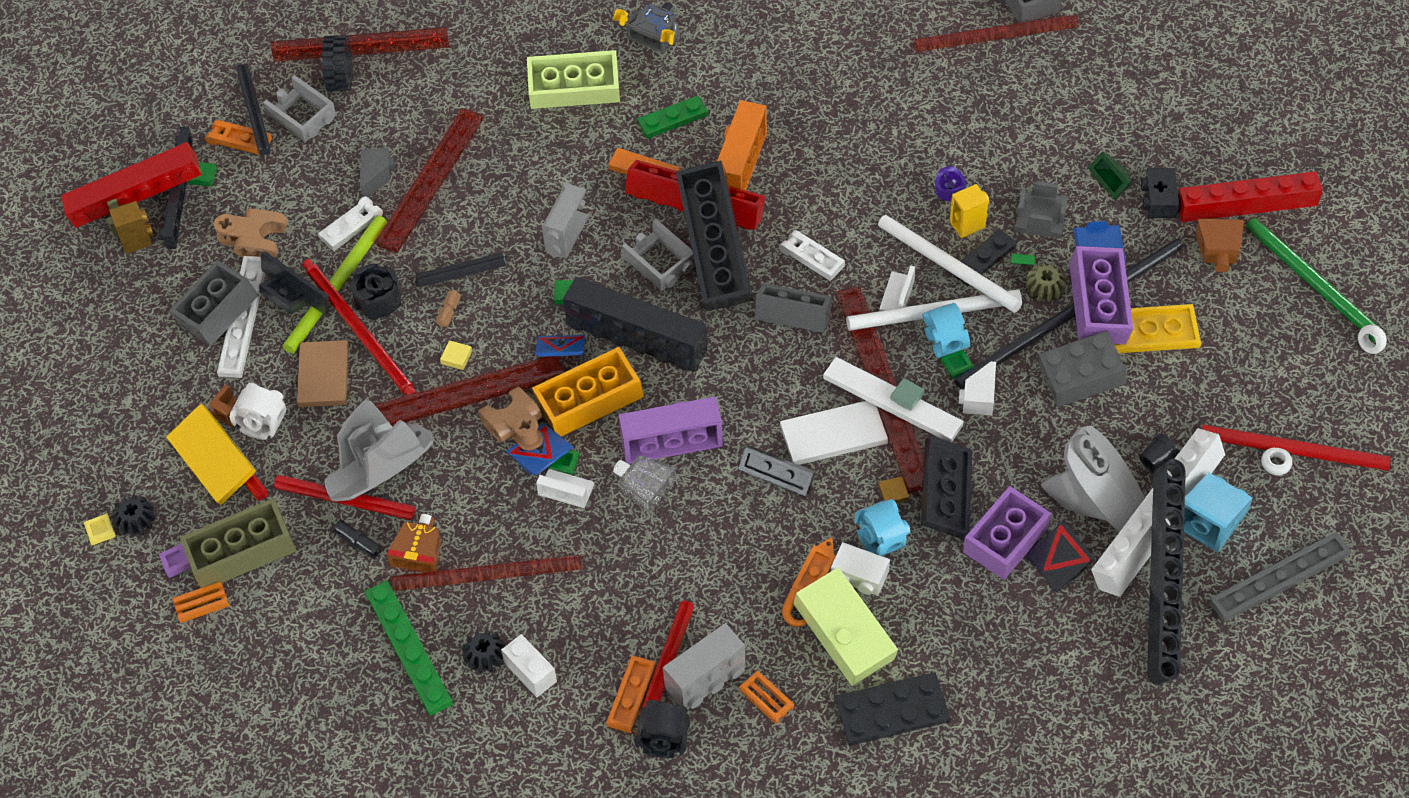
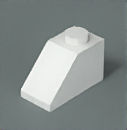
[959,362,996,415]

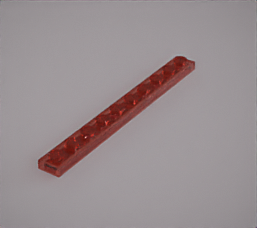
[837,286,924,493]

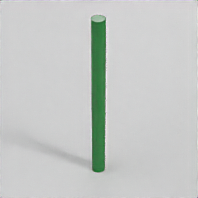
[1246,218,1379,342]

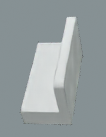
[879,266,915,311]
[536,469,594,508]

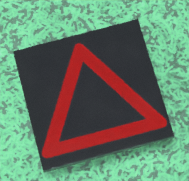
[1026,521,1095,592]

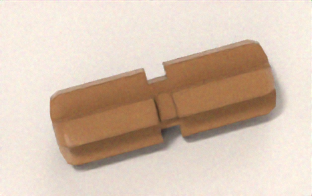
[436,290,461,328]

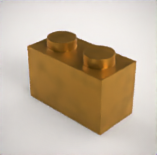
[109,201,154,254]

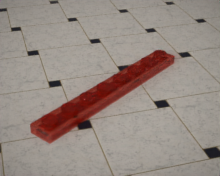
[271,27,450,62]
[376,108,483,254]
[375,356,563,426]

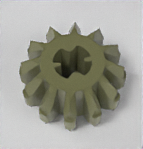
[1026,262,1066,303]

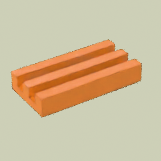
[172,581,229,623]
[739,670,794,724]

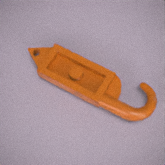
[782,538,836,627]

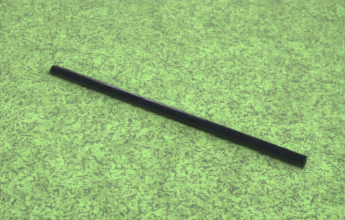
[954,239,1183,389]

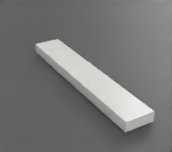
[217,256,265,378]
[823,357,964,442]

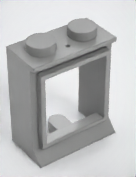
[263,75,336,143]
[542,182,589,258]
[622,219,695,292]

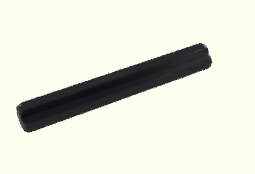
[415,252,507,287]

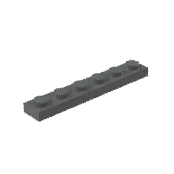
[1209,532,1352,623]

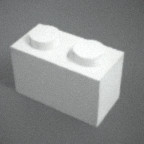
[831,542,890,596]
[501,634,557,697]

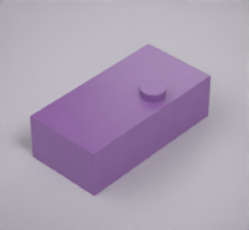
[1069,246,1133,344]
[618,397,723,464]

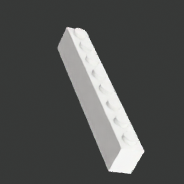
[1091,428,1225,597]

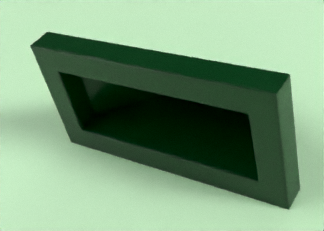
[1088,151,1131,200]

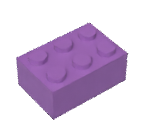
[963,486,1051,580]

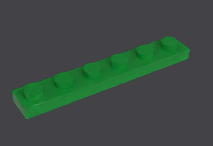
[364,580,453,716]

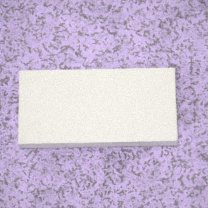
[780,401,888,465]

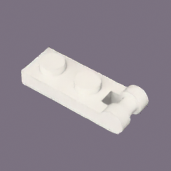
[318,197,383,251]
[779,230,845,281]

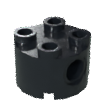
[351,264,401,320]
[634,700,690,759]

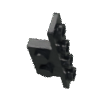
[259,251,329,315]

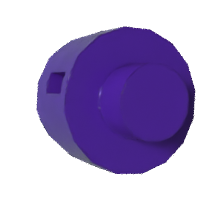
[935,166,967,202]

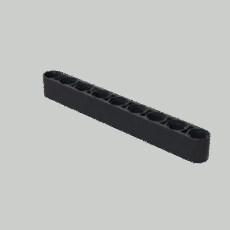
[1147,459,1186,686]

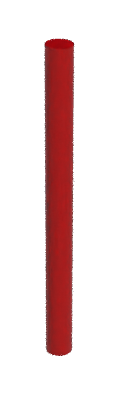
[1202,424,1391,471]

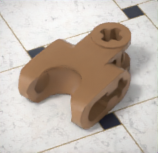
[214,209,288,258]
[478,387,543,451]

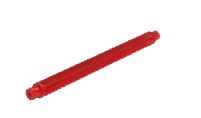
[302,259,417,399]

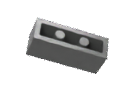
[755,283,832,333]

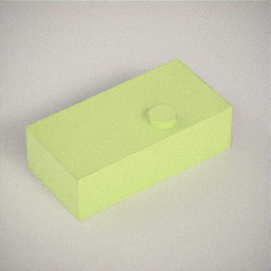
[527,50,620,109]
[794,567,898,686]

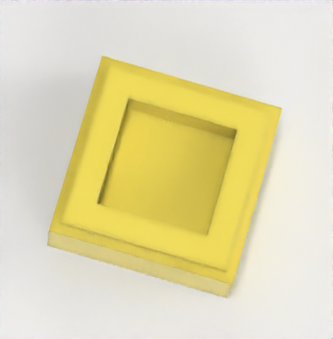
[440,341,472,370]
[84,513,116,545]

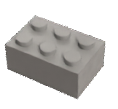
[663,623,746,709]

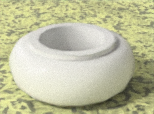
[1358,325,1387,354]
[1261,448,1292,475]

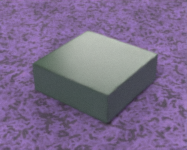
[890,378,925,411]

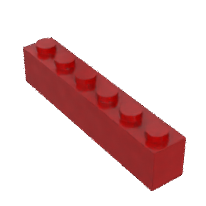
[61,142,202,228]
[625,160,766,230]
[1178,171,1323,223]

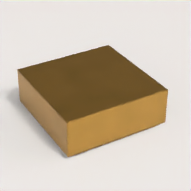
[878,476,909,504]

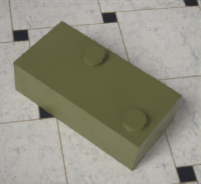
[180,498,296,588]

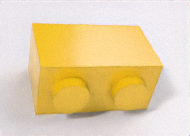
[950,184,989,238]

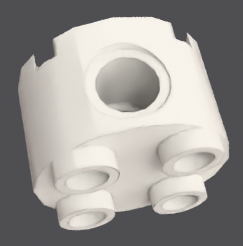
[229,383,286,440]

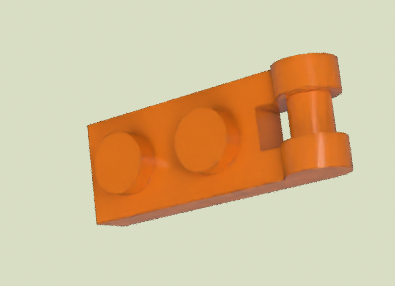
[205,120,272,155]

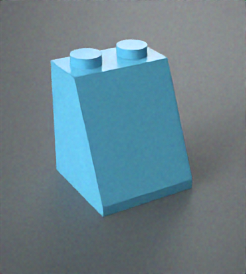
[1184,473,1253,552]

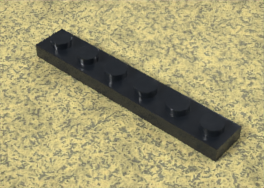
[160,126,193,249]

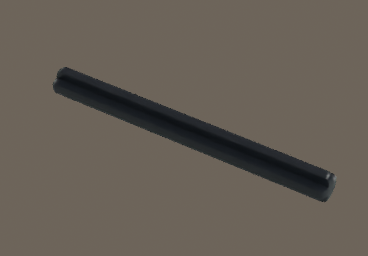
[237,63,271,156]

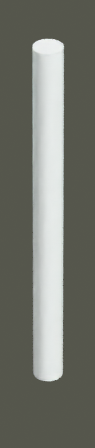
[878,215,1022,313]
[846,289,1022,331]

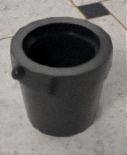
[1139,433,1180,474]

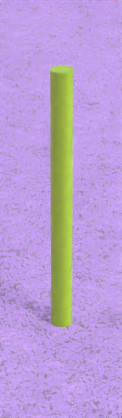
[283,215,388,354]

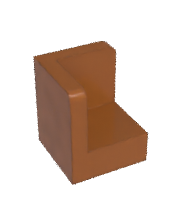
[208,385,238,427]

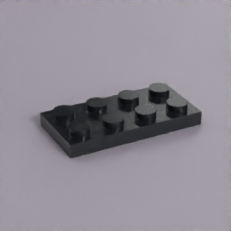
[921,435,972,540]
[835,672,951,746]

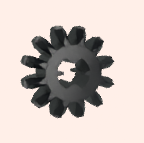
[111,494,155,538]
[462,629,505,674]

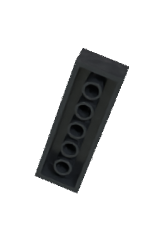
[676,161,754,311]
[563,277,708,372]

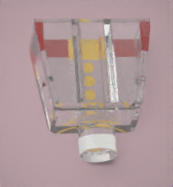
[613,455,676,514]

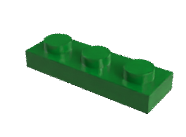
[637,95,708,139]

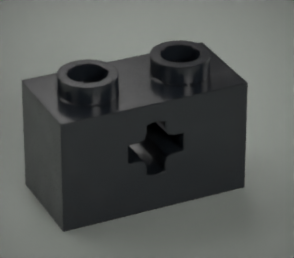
[1141,168,1179,219]

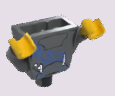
[613,2,680,54]

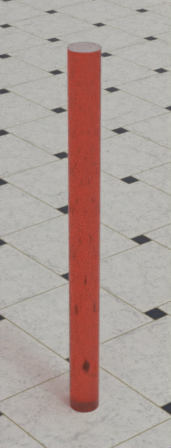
[913,14,1078,52]
[392,554,583,591]

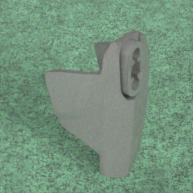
[325,399,434,501]
[1041,425,1145,532]

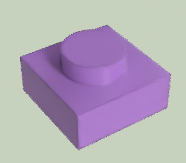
[159,544,191,578]

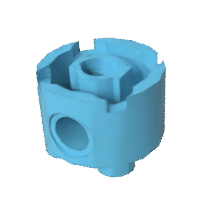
[922,303,970,358]
[855,499,910,556]

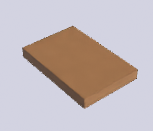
[297,340,349,407]

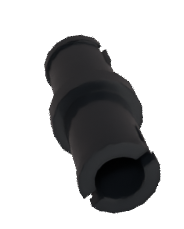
[333,519,382,559]

